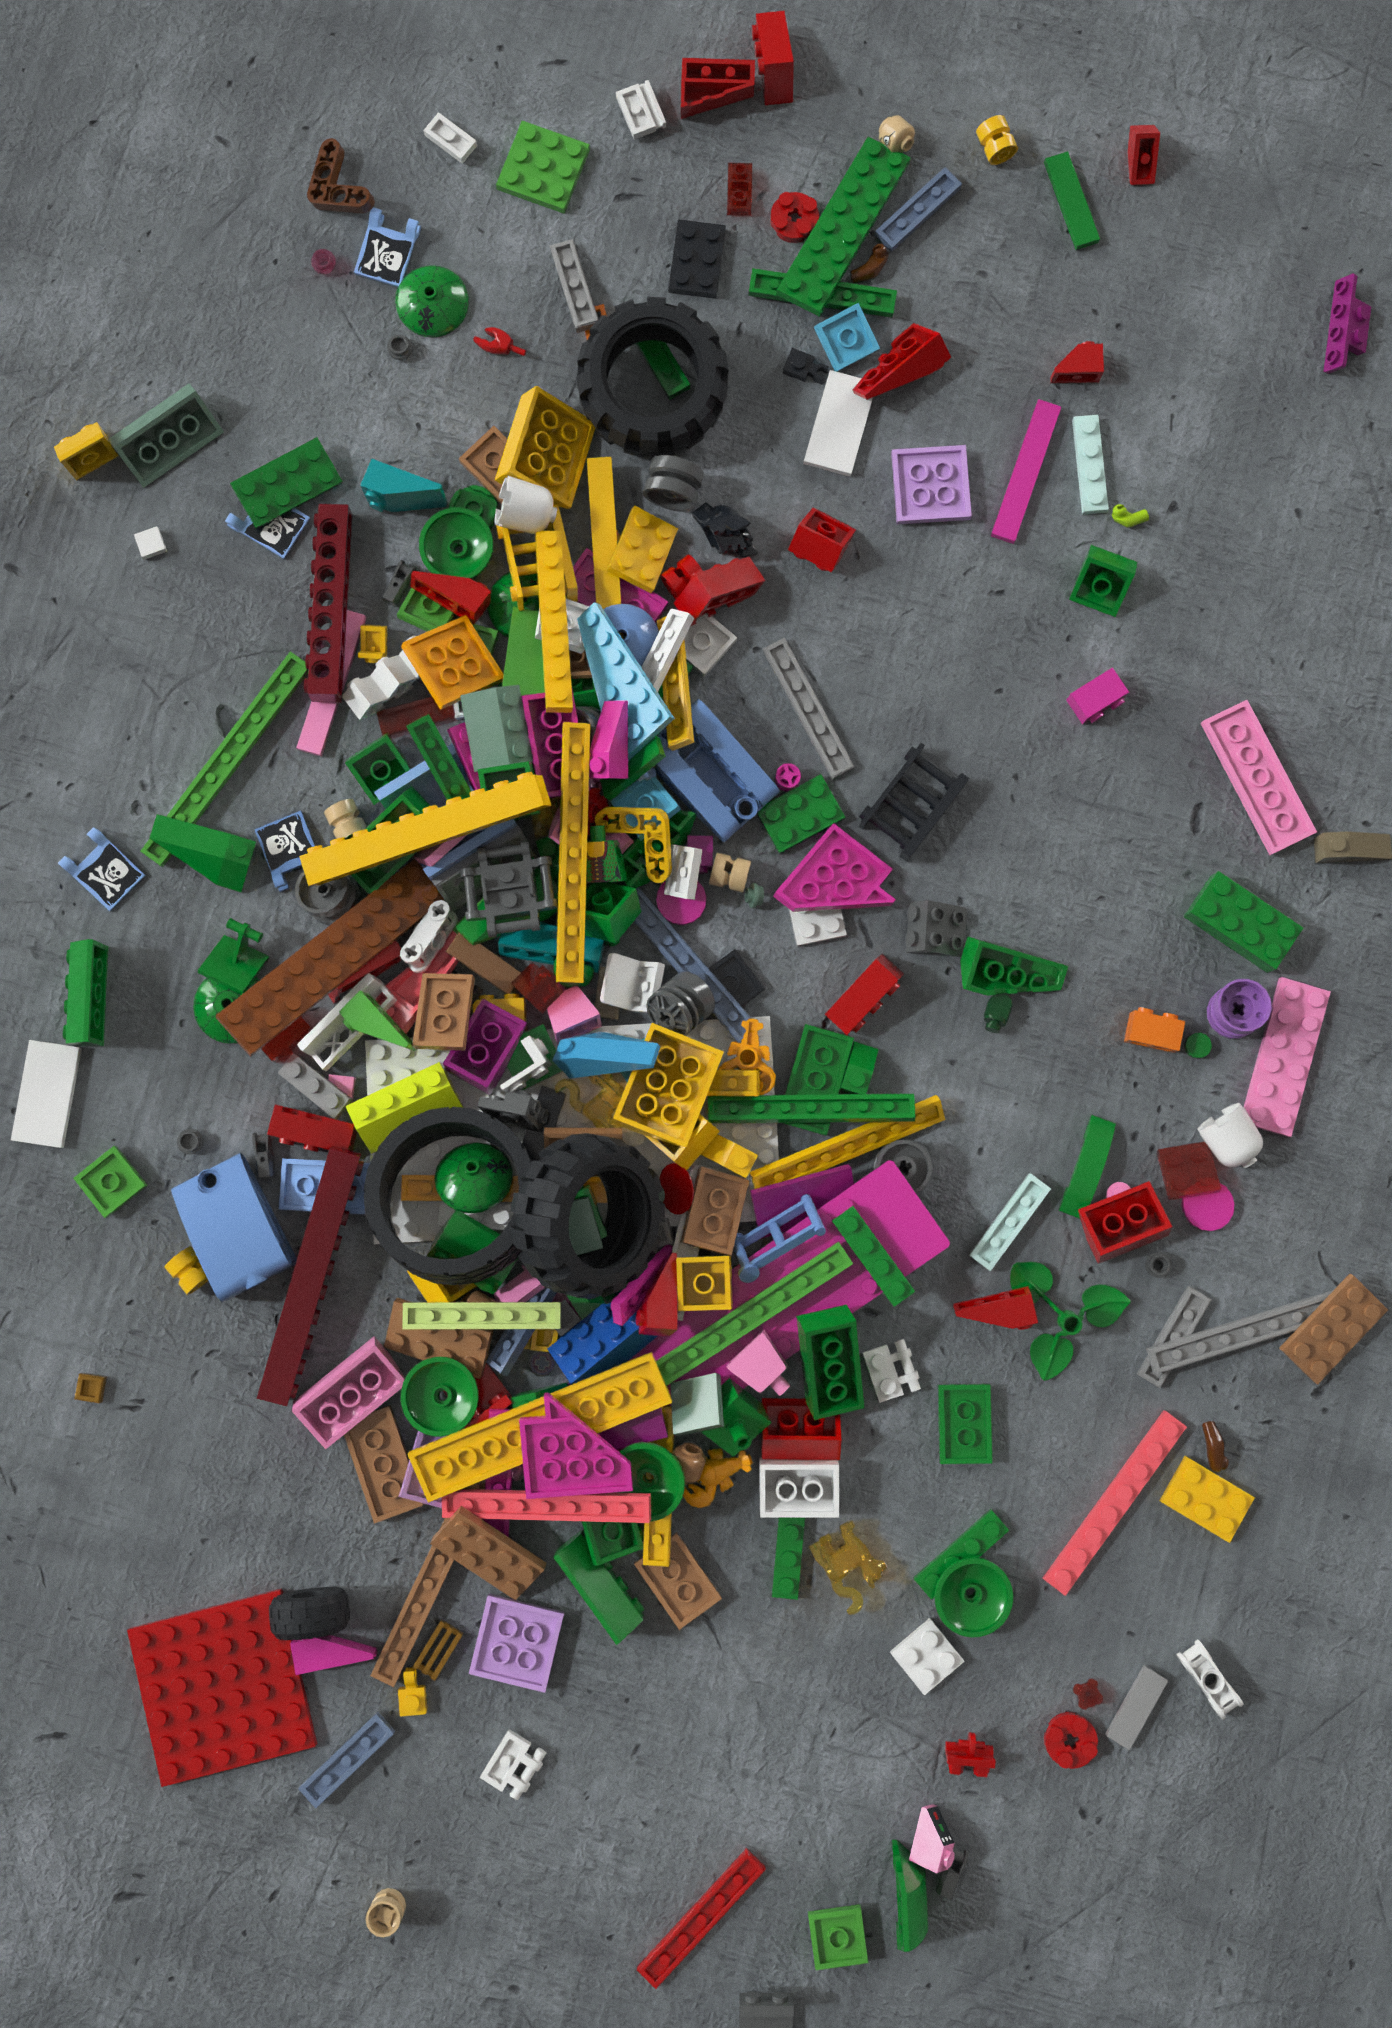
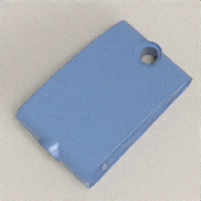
[653,699,780,842]
[171,1153,297,1302]

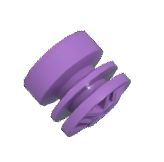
[1207,979,1272,1039]

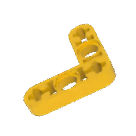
[595,807,672,883]

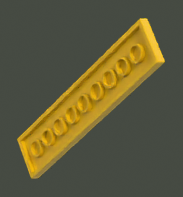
[407,1352,672,1503]

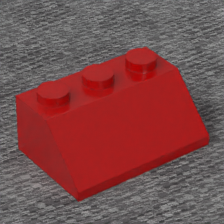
[1078,1181,1172,1264]
[761,1398,842,1460]

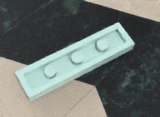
[1072,415,1109,515]
[969,1173,1051,1271]

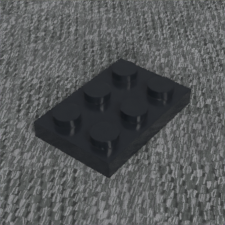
[668,219,726,299]

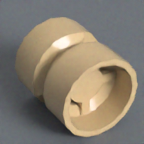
[324,799,367,840]
[709,853,751,893]
[366,1888,406,1937]

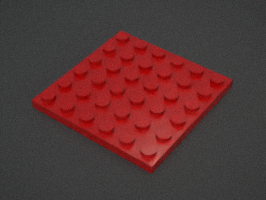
[127,1588,317,1787]

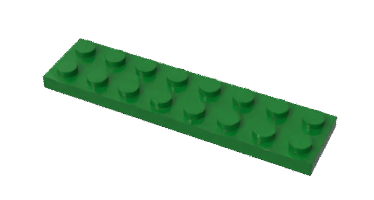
[776,137,911,317]

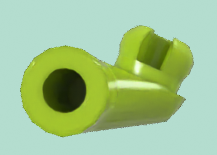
[1112,504,1149,528]

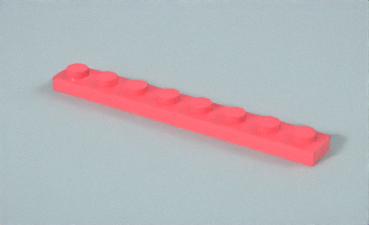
[1043,1410,1187,1596]
[442,1489,651,1523]

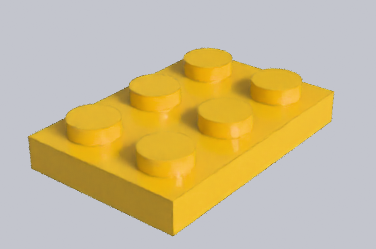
[607,505,678,593]
[1159,1456,1255,1543]

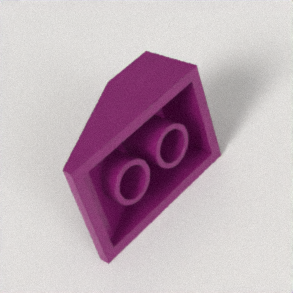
[443,999,527,1095]

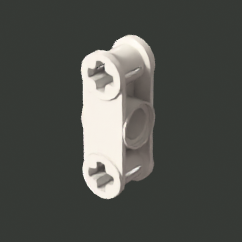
[400,900,458,973]
[1176,1639,1244,1720]

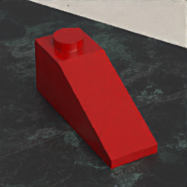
[411,571,491,625]
[635,1253,678,1337]
[953,1286,1038,1330]

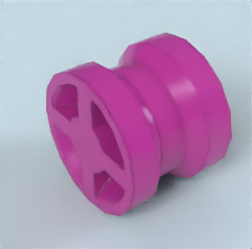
[775,763,801,792]

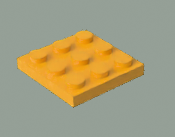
[401,615,504,710]

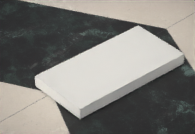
[803,370,873,477]
[11,1040,82,1148]

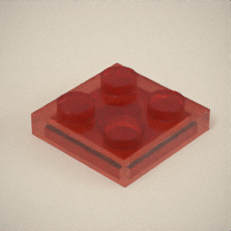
[1157,1141,1221,1200]

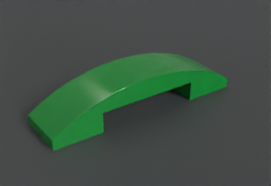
[1058,1115,1116,1219]

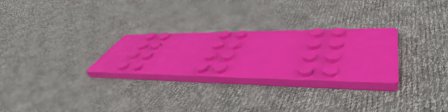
[568,1160,950,1451]

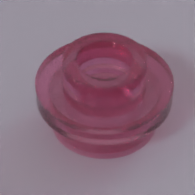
[311,249,336,274]

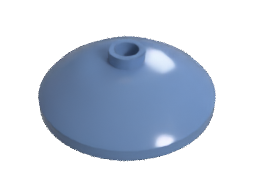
[603,604,659,667]

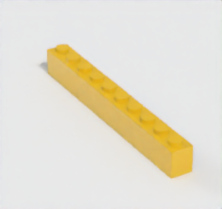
[299,772,552,886]

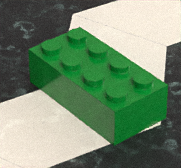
[351,786,430,894]
[1183,871,1303,973]
[796,1304,864,1420]

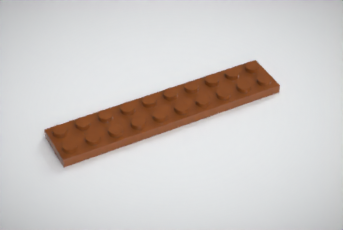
[216,859,445,1057]

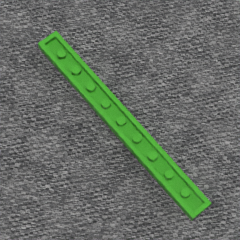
[140,651,309,867]
[656,1241,853,1386]

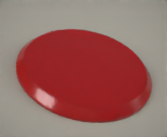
[659,1163,694,1215]

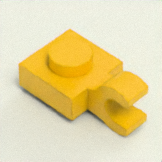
[398,1667,427,1717]

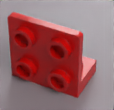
[443,1363,512,1428]

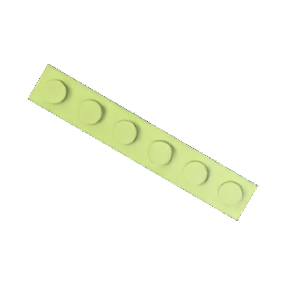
[402,1302,561,1329]

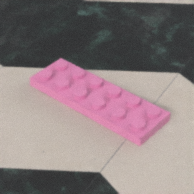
[1200,700,1317,855]
[1244,977,1331,1137]

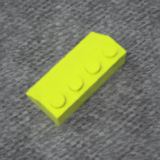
[346,1062,464,1154]

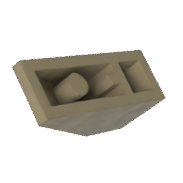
[1314,832,1392,863]

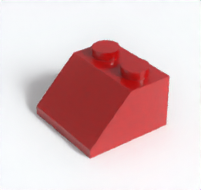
[788,508,856,573]

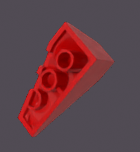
[852,323,951,400]

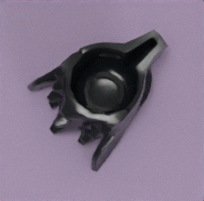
[692,502,758,557]

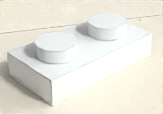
[423,112,477,164]

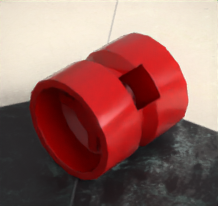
[660,554,702,600]

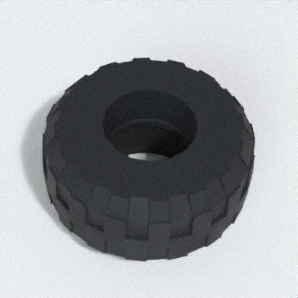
[269,1587,350,1640]

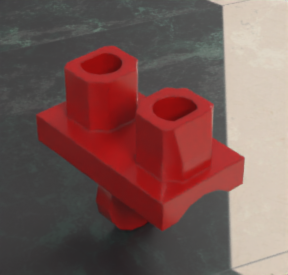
[945,1732,996,1777]

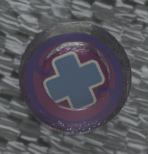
[529,1351,555,1377]

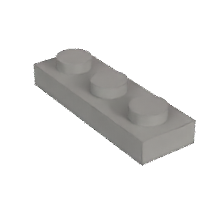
[278,1053,353,1120]

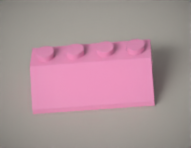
[292,1336,405,1449]

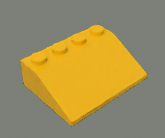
[495,385,595,509]
[612,1023,724,1148]

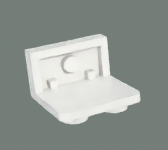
[600,953,665,1013]
[500,1035,551,1093]

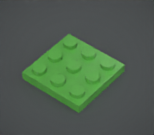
[496,121,590,214]

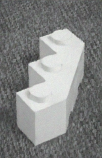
[342,636,420,720]

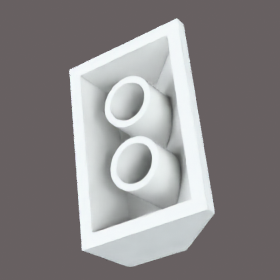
[759,1458,839,1518]

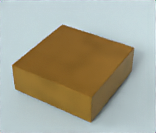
[74,1373,107,1403]

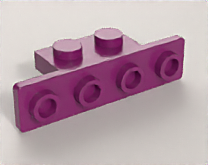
[1324,273,1371,374]

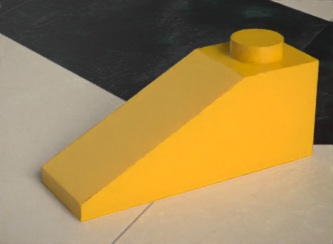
[700,1134,758,1179]

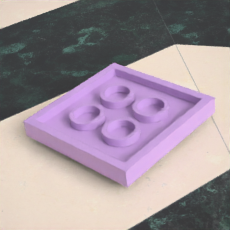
[891,445,972,524]
[469,1594,564,1693]

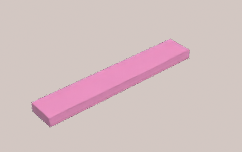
[296,610,367,757]

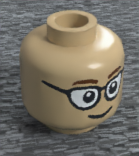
[879,115,915,153]

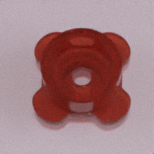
[1073,1678,1103,1710]

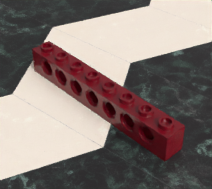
[304,504,353,703]

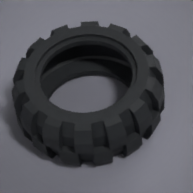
[576,297,729,457]
[510,1133,665,1299]

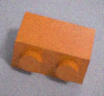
[1124,1007,1185,1053]

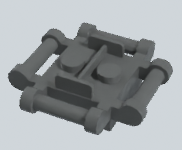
[460,840,558,938]

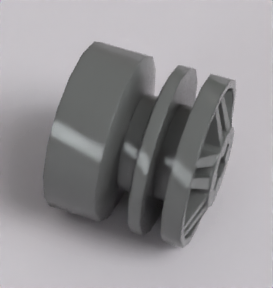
[646,971,715,1036]

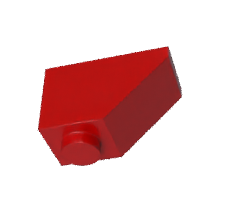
[1128,125,1161,185]
[1050,341,1104,383]

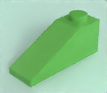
[339,990,417,1051]

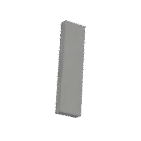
[550,239,598,333]
[1137,1286,1212,1389]

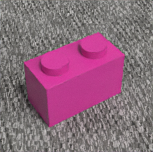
[1066,667,1129,725]

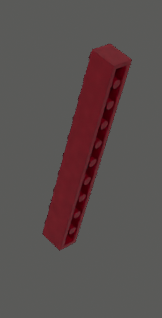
[256,1146,364,1406]

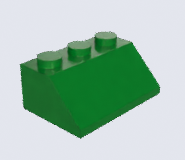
[426,1209,519,1294]

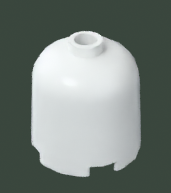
[495,476,557,534]
[1197,1103,1263,1168]

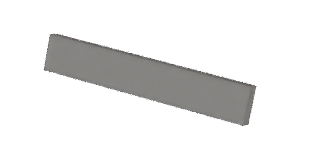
[762,638,855,780]

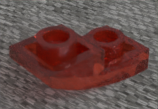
[727,163,752,216]

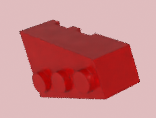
[752,11,794,106]
[681,58,755,119]
[674,557,765,627]
[328,940,402,1003]
[825,954,904,1035]
[267,1104,357,1152]

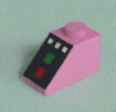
[909,1804,955,1873]

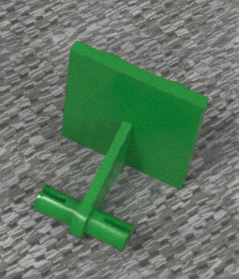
[198,918,269,994]

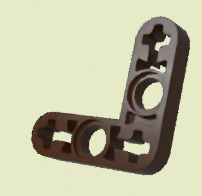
[307,138,375,214]

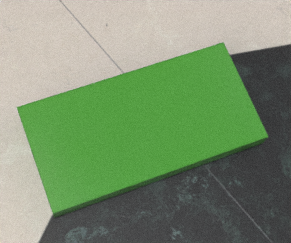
[502,607,545,696]

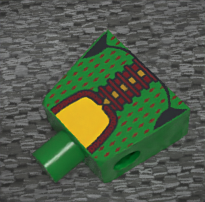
[586,825,627,883]

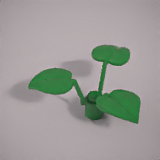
[1010,1262,1131,1381]

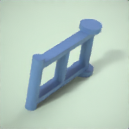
[733,1194,826,1283]

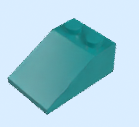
[360,458,448,512]

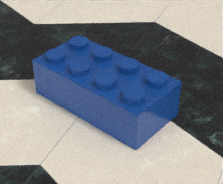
[547,1289,658,1385]

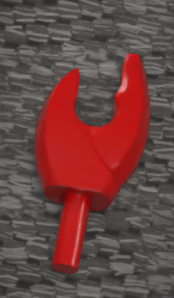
[473,327,526,356]

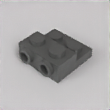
[477,1090,548,1132]

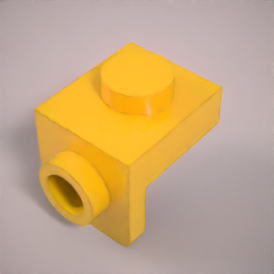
[358,625,387,663]

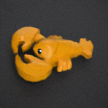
[718,1019,776,1095]
[683,1448,753,1508]

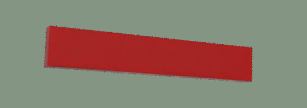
[637,1848,766,1989]

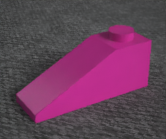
[589,700,628,779]
[290,1635,378,1675]

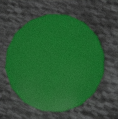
[449,485,498,529]

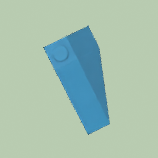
[553,1032,660,1079]

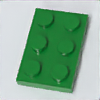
[756,774,845,855]
[937,1384,992,1464]

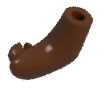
[850,244,888,284]
[1202,1421,1229,1472]

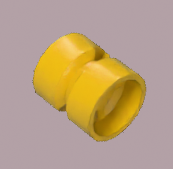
[976,115,1018,165]
[164,1246,208,1295]

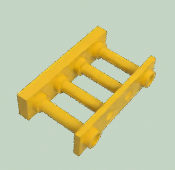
[496,504,578,611]

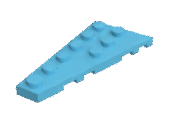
[577,602,675,761]

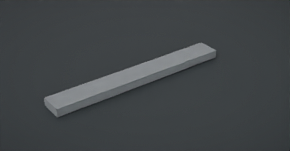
[1146,1290,1334,1374]

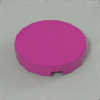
[656,881,706,926]
[1181,1180,1235,1231]

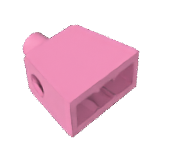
[545,982,602,1045]
[726,1330,791,1396]

